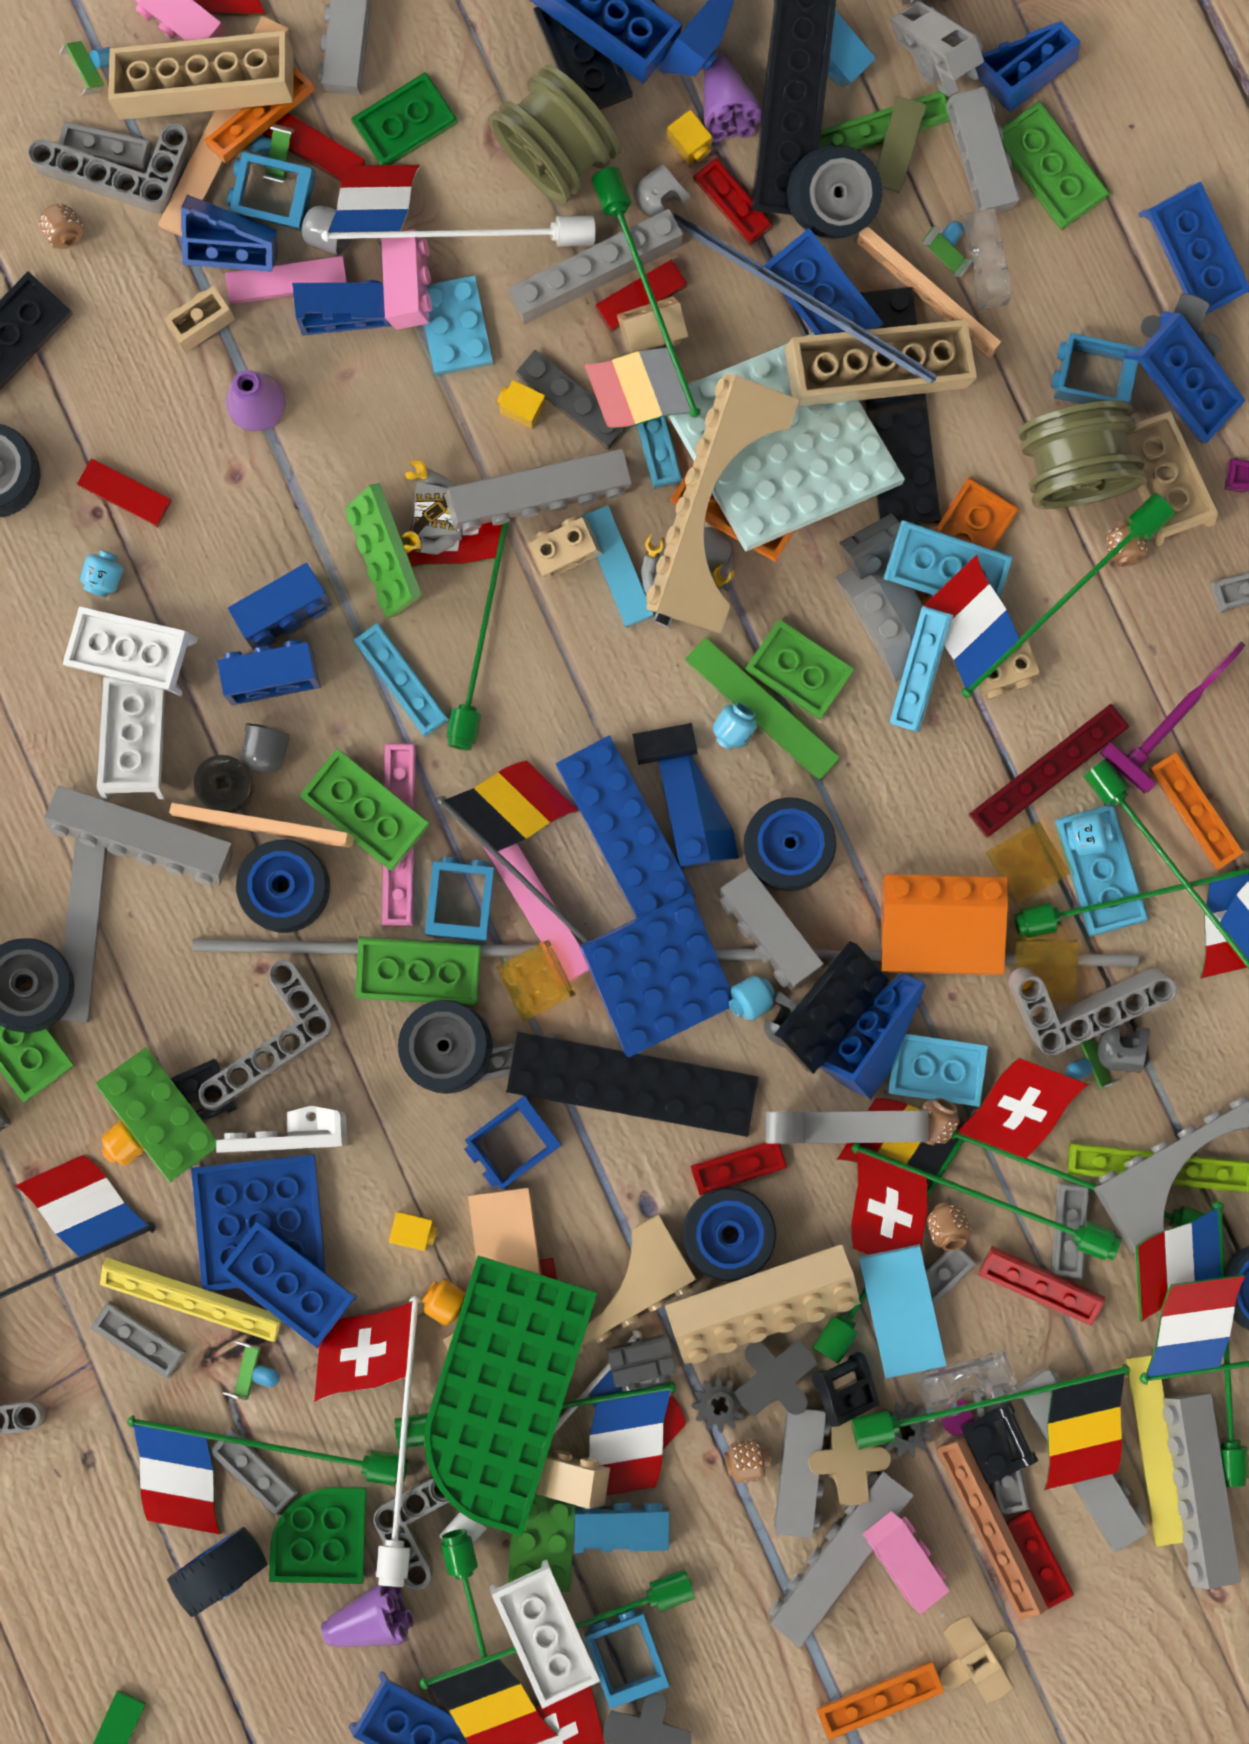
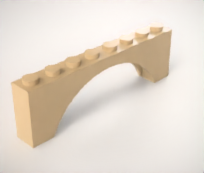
[646,374,799,634]
[443,1214,696,1355]

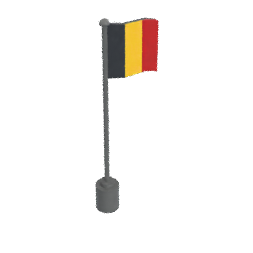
[436,760,590,943]

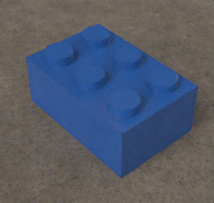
[227,562,331,650]
[217,639,321,706]

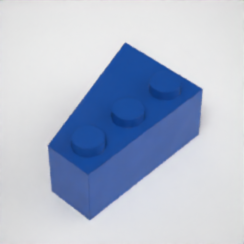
[975,21,1080,112]
[181,194,277,272]
[292,280,391,336]

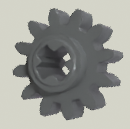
[692,1376,745,1433]
[883,1401,933,1458]

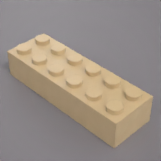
[108,31,294,120]
[784,319,977,407]
[665,1244,860,1365]

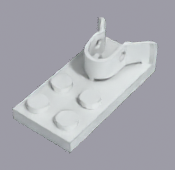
[63,607,198,696]
[97,677,166,801]
[216,1106,348,1153]
[489,1559,600,1709]

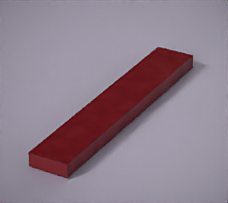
[968,704,1130,838]

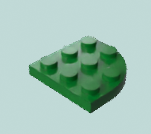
[269,1486,367,1584]

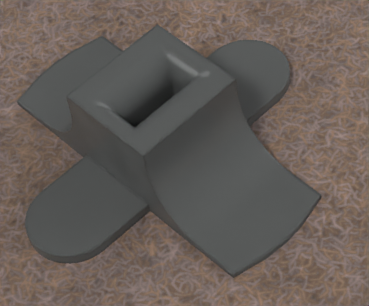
[1141,294,1221,356]
[735,1340,817,1416]
[603,1693,691,1744]

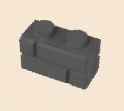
[839,513,901,579]
[606,1334,676,1391]

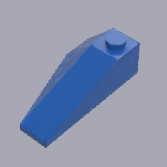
[658,0,734,76]
[658,755,739,870]
[819,973,926,1100]

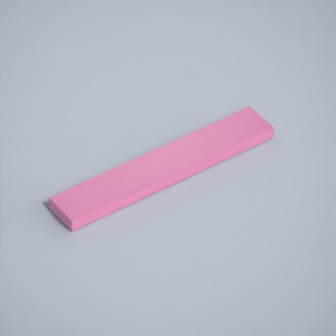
[382,744,416,926]
[481,844,589,984]

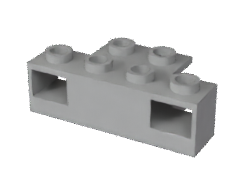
[890,1,984,97]

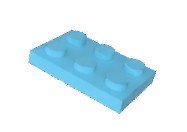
[424,275,493,376]
[887,1034,988,1107]

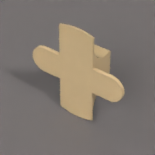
[808,1420,891,1505]
[940,1616,1016,1704]

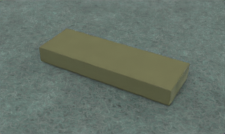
[876,96,926,193]

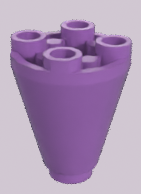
[704,54,762,141]
[225,370,286,432]
[321,1585,414,1647]

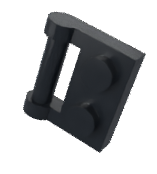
[170,1059,238,1121]
[812,1352,880,1427]
[960,1403,1038,1485]

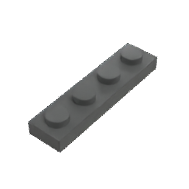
[516,350,626,449]

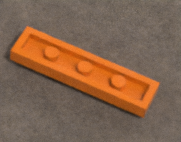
[204,67,315,163]
[1148,752,1244,871]
[816,1660,944,1740]

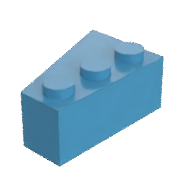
[828,10,876,87]
[574,1502,669,1553]

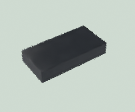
[632,723,698,765]

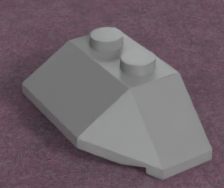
[834,568,923,682]

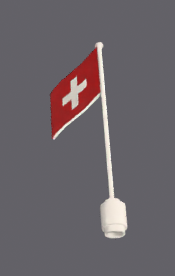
[314,1296,421,1587]

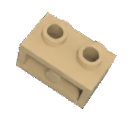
[163,285,235,353]
[617,297,689,353]
[528,516,603,579]
[976,639,1040,700]
[536,1450,610,1509]

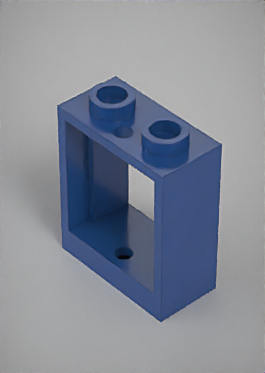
[464,1096,562,1190]

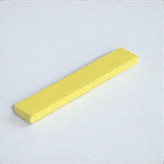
[100,1257,281,1342]
[1125,1354,1184,1546]

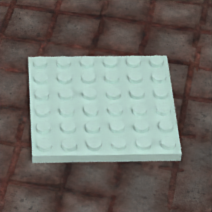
[669,333,904,552]

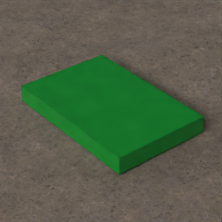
[351,72,458,165]

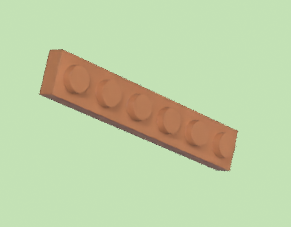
[936,1437,1048,1620]

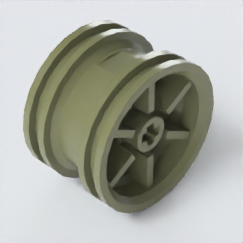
[488,65,621,205]
[1018,400,1148,509]

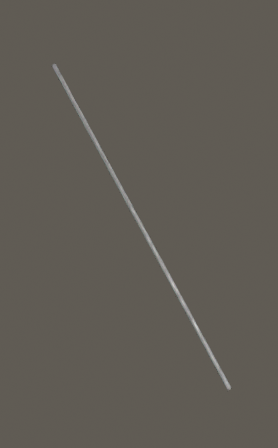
[192,939,1139,967]

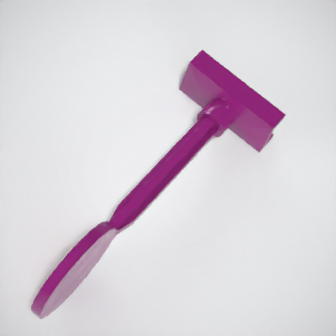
[1099,641,1246,794]

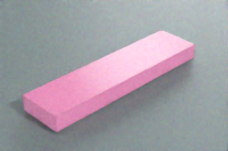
[225,256,347,305]

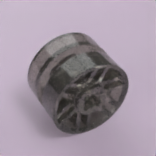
[194,755,254,813]

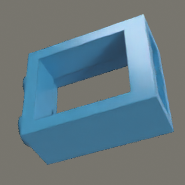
[227,152,317,231]
[1051,333,1141,404]
[425,857,495,943]
[584,1608,670,1709]

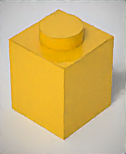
[666,110,713,165]
[497,380,546,429]
[389,1211,438,1251]

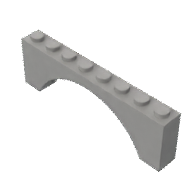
[1093,1095,1249,1253]

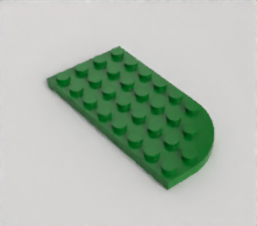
[424,1255,597,1537]

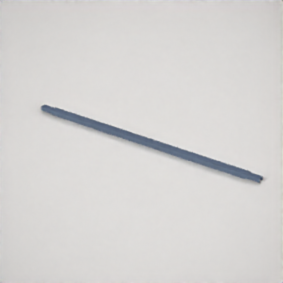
[674,213,937,383]

